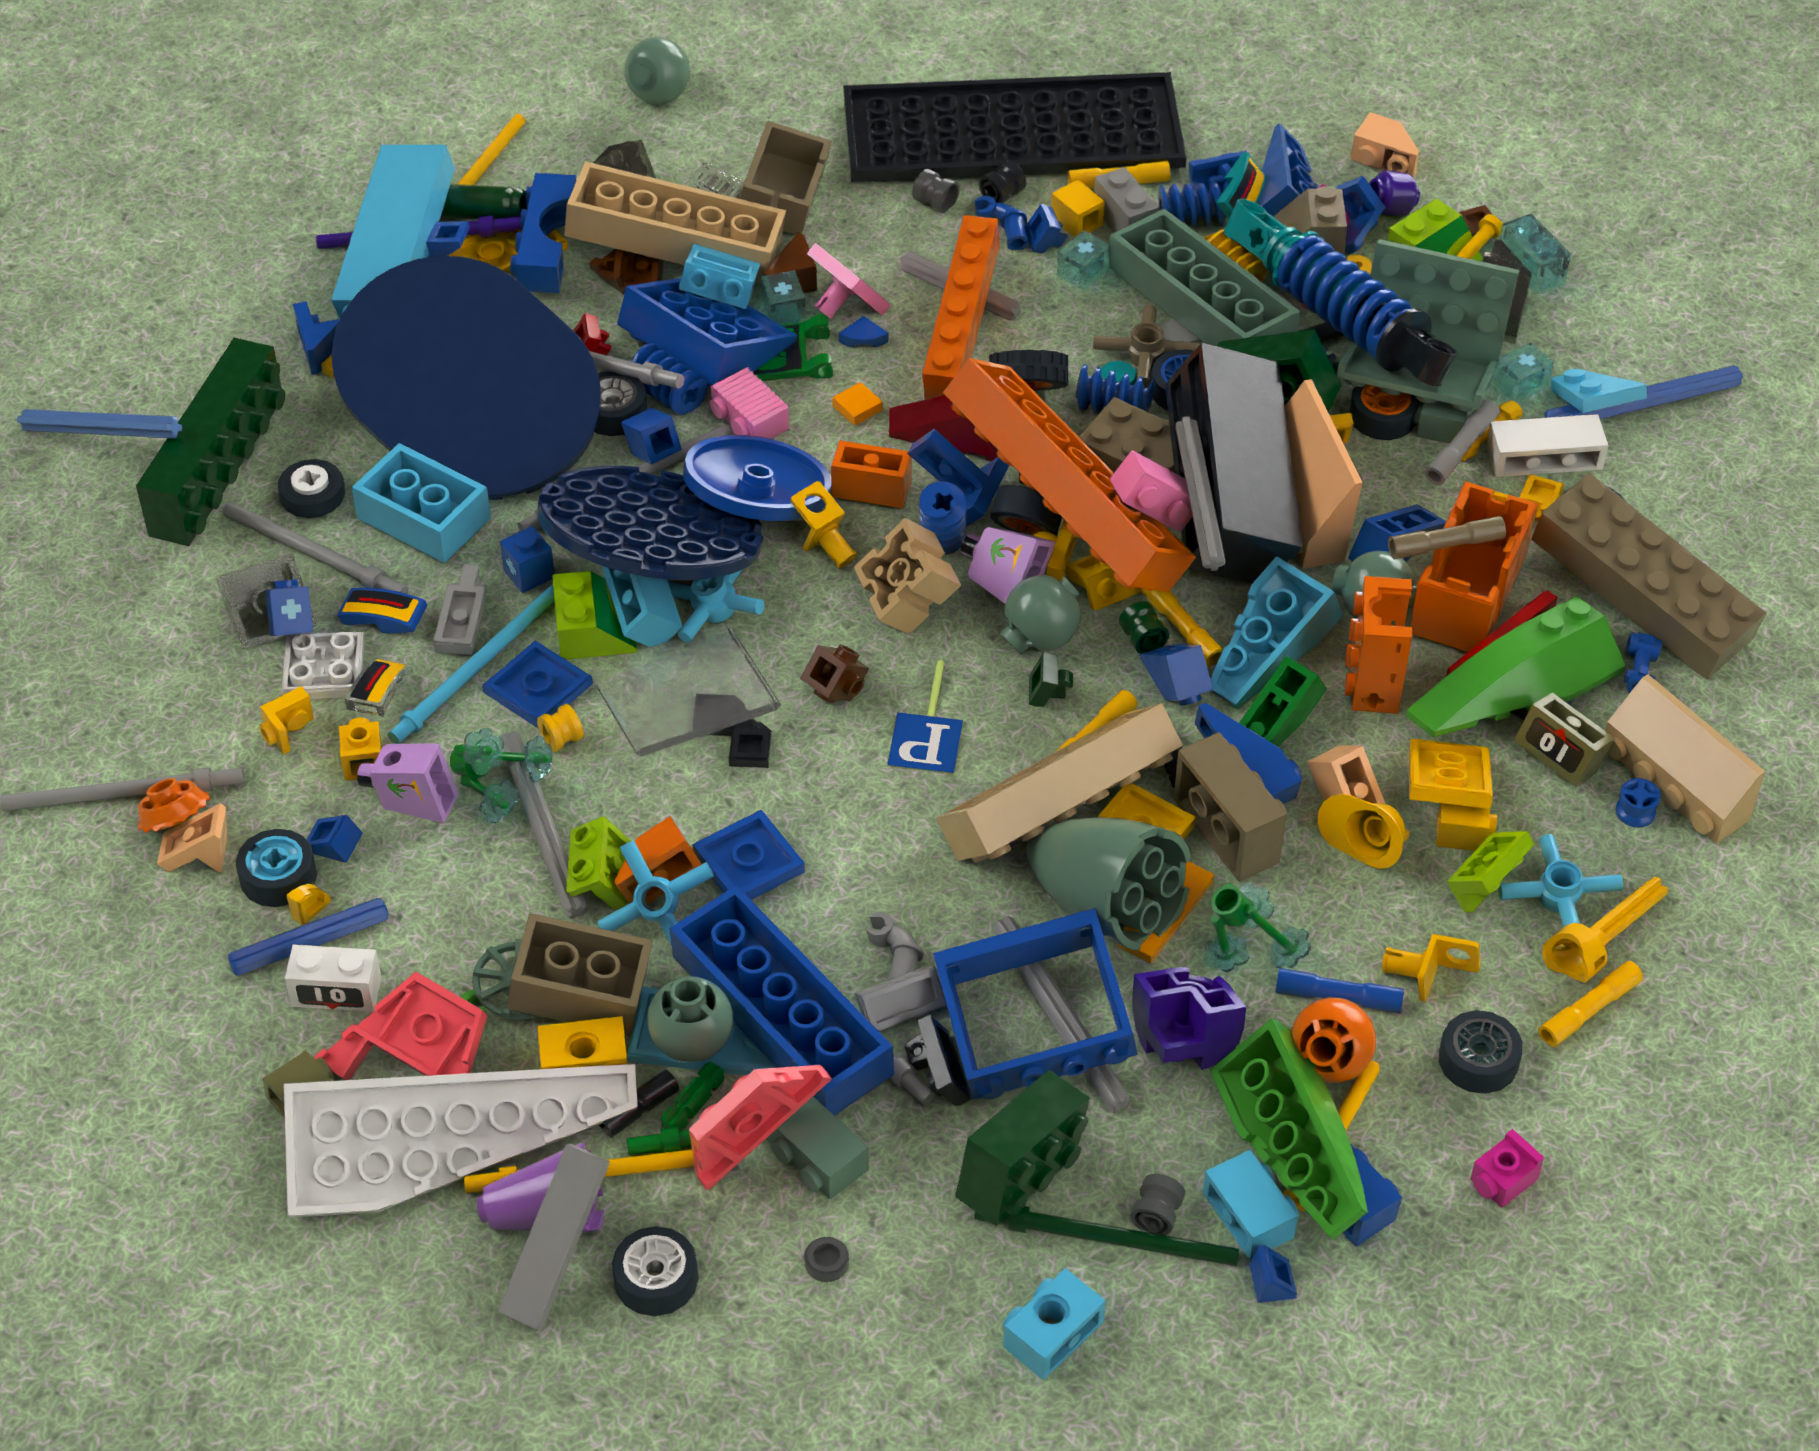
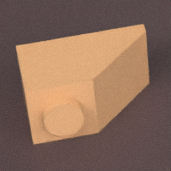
[1307,745,1386,804]

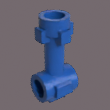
[1624,632,1662,693]

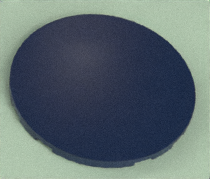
[537,466,763,580]

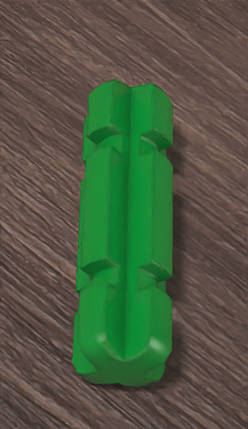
[661,1062,725,1131]

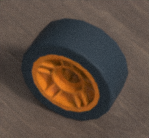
[1349,384,1420,440]

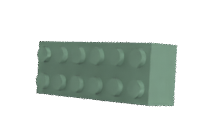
[1110,209,1300,346]

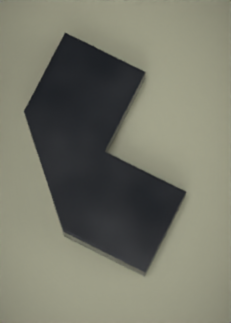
[693,698,772,768]

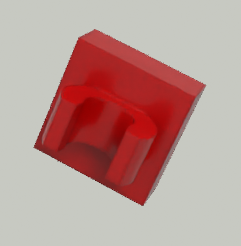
[573,313,612,356]

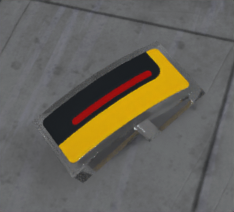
[345,658,412,717]

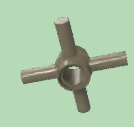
[1093,305,1201,388]

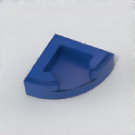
[839,316,889,348]

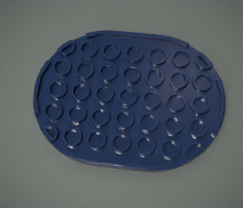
[332,256,602,500]

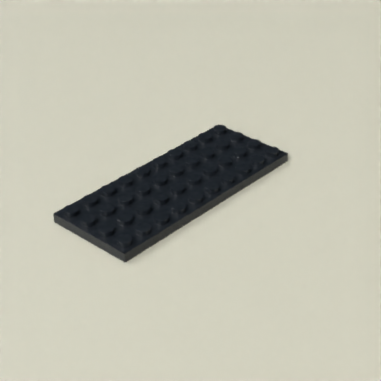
[843,72,1187,182]

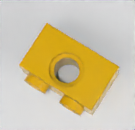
[537,1016,628,1069]

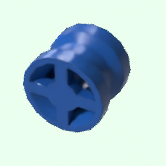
[1616,778,1661,828]

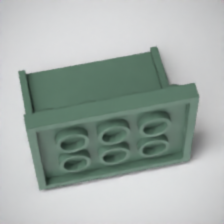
[1337,239,1519,411]

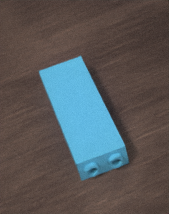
[331,145,455,319]

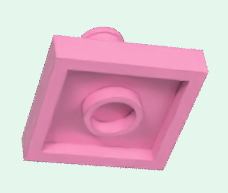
[807,243,891,319]

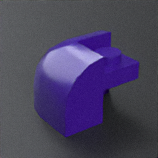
[1132,967,1246,1070]

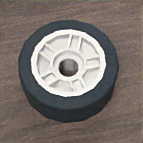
[612,1226,699,1316]

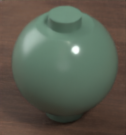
[624,37,690,104]
[1332,551,1417,624]
[1000,575,1081,654]
[647,976,733,1062]

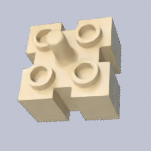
[853,518,961,634]

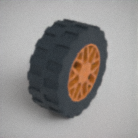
[989,350,1068,391]

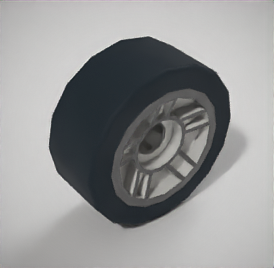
[594,371,647,436]

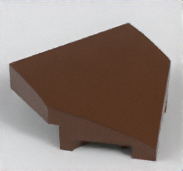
[589,249,664,295]

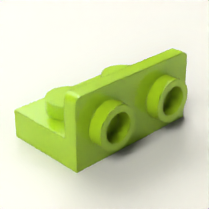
[566,816,631,910]
[1447,831,1535,912]

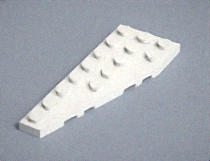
[284,1064,638,1218]

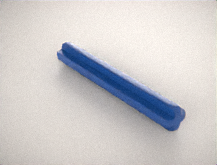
[228,898,388,976]

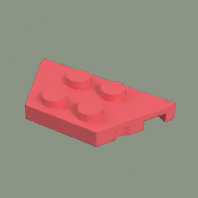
[689,1065,832,1190]

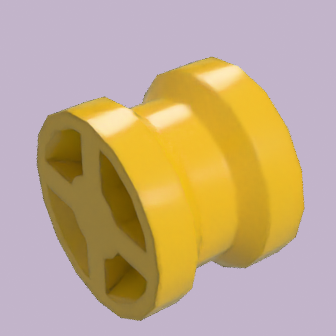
[537,704,584,752]

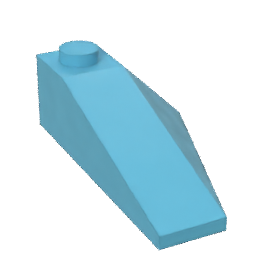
[1210,556,1343,709]

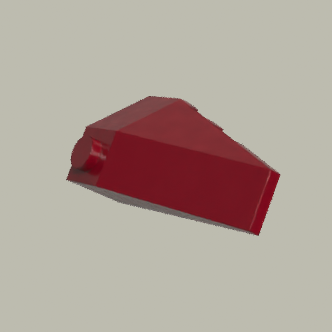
[889,383,1035,461]

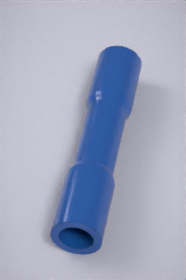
[1275,968,1404,1013]

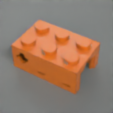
[1344,576,1412,714]

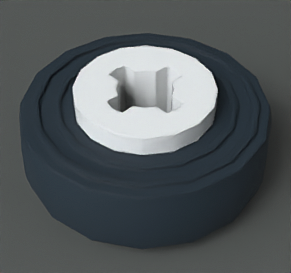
[278,459,345,518]

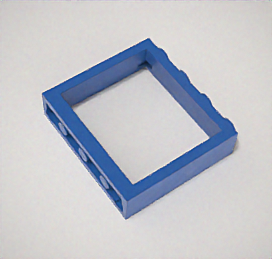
[933,908,1138,1100]

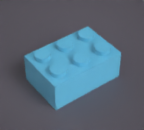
[352,443,491,563]

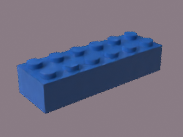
[669,885,894,1116]

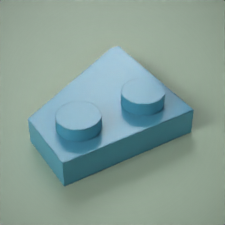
[1551,369,1647,413]

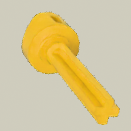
[1542,876,1668,983]

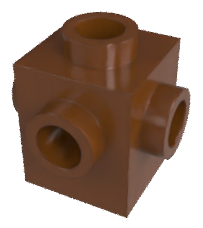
[800,644,869,703]

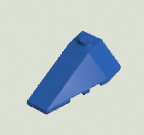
[1257,123,1319,217]

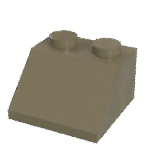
[1273,187,1347,256]

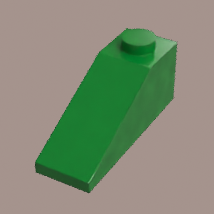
[1239,656,1327,747]

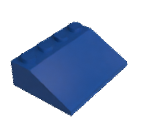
[617,278,797,387]

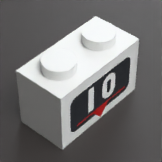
[285,945,382,1012]

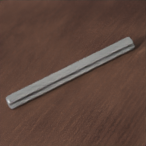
[499,731,587,919]
[994,916,1129,1113]

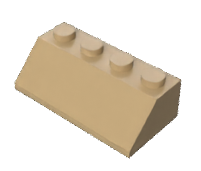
[1605,674,1765,844]

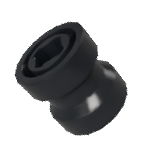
[979,161,1026,203]

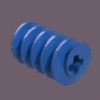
[1158,182,1229,227]
[632,343,708,415]
[1076,364,1155,414]
[919,481,967,555]

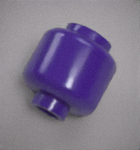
[1369,170,1420,217]

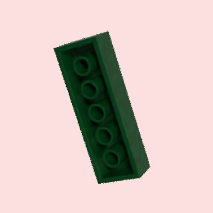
[136,337,285,546]

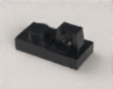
[904,1014,971,1106]

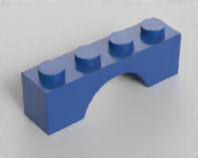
[510,173,576,293]

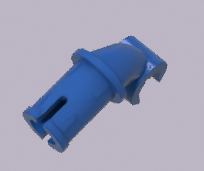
[974,196,1029,250]

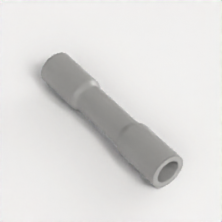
[1425,400,1500,485]

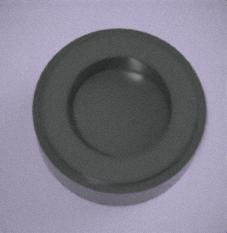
[804,1237,849,1282]

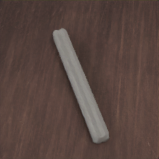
[1175,417,1225,571]

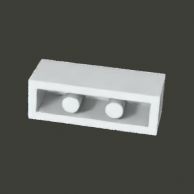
[1486,414,1608,477]

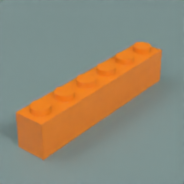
[922,215,1000,400]

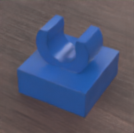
[1025,204,1068,253]

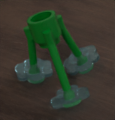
[1204,882,1311,972]

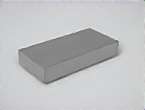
[855,965,947,1031]

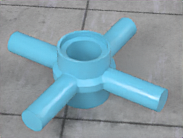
[1498,834,1623,927]
[597,840,714,944]

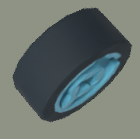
[235,829,317,907]

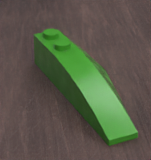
[1406,596,1626,738]
[1210,1018,1368,1239]

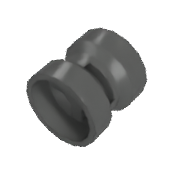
[912,169,960,213]
[1130,1174,1185,1235]

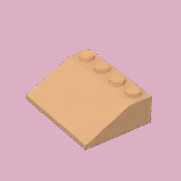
[1284,379,1363,569]

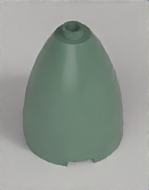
[1026,817,1191,950]

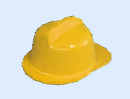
[1317,794,1410,869]

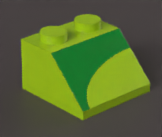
[1387,198,1483,262]
[552,571,638,660]

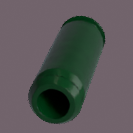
[440,184,528,220]

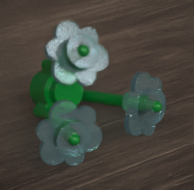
[450,728,552,824]

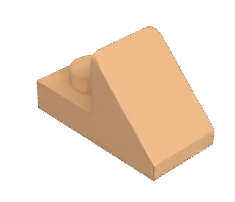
[157,803,227,872]

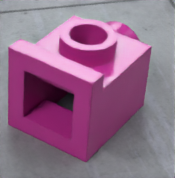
[1470,1129,1544,1208]

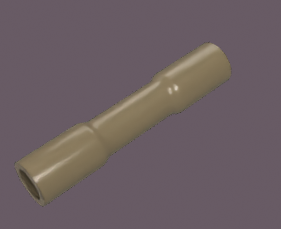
[1388,516,1506,559]

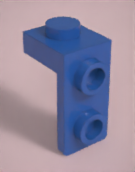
[1335,175,1385,254]

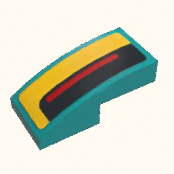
[1216,152,1266,219]

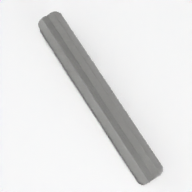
[900,251,1021,321]

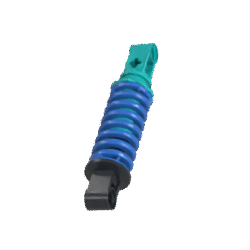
[1224,199,1457,387]

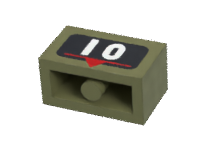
[1514,692,1615,786]

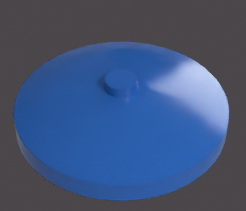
[683,435,832,521]

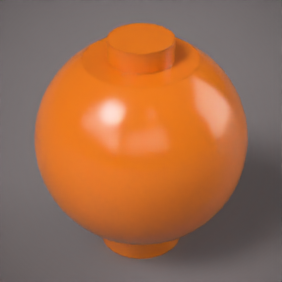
[1291,997,1376,1083]

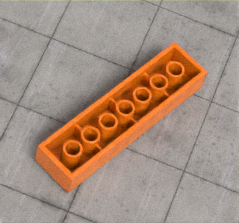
[943,357,1196,592]

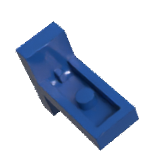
[907,429,1009,527]

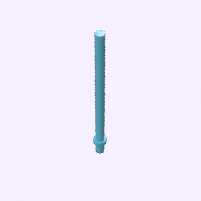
[387,584,555,744]

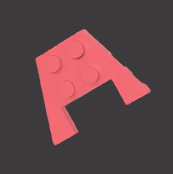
[314,972,488,1080]

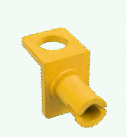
[790,481,857,569]
[1382,934,1481,1002]

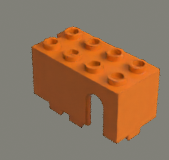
[1410,481,1538,652]

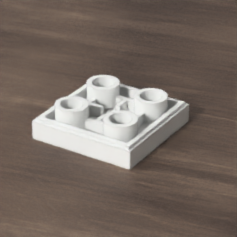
[281,632,365,699]

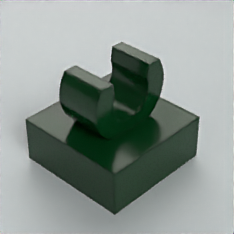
[1029,652,1073,707]

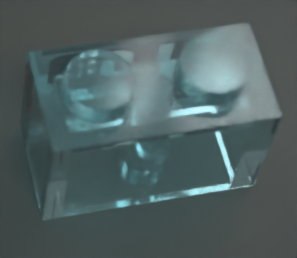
[1497,213,1571,295]

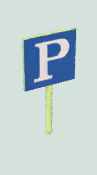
[887,660,963,774]

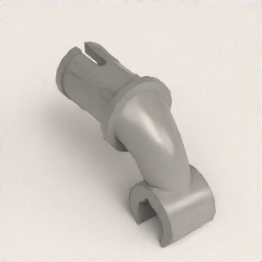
[866,912,924,981]

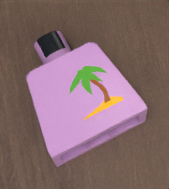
[961,527,1056,603]
[357,743,459,823]

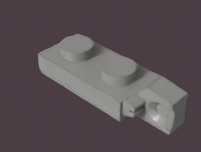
[433,564,486,655]

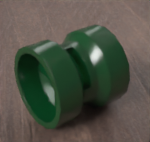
[1119,601,1170,654]

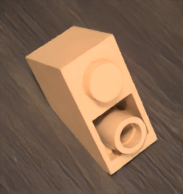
[1351,112,1419,178]

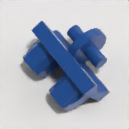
[1188,150,1250,193]

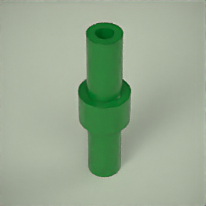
[626,1127,692,1155]

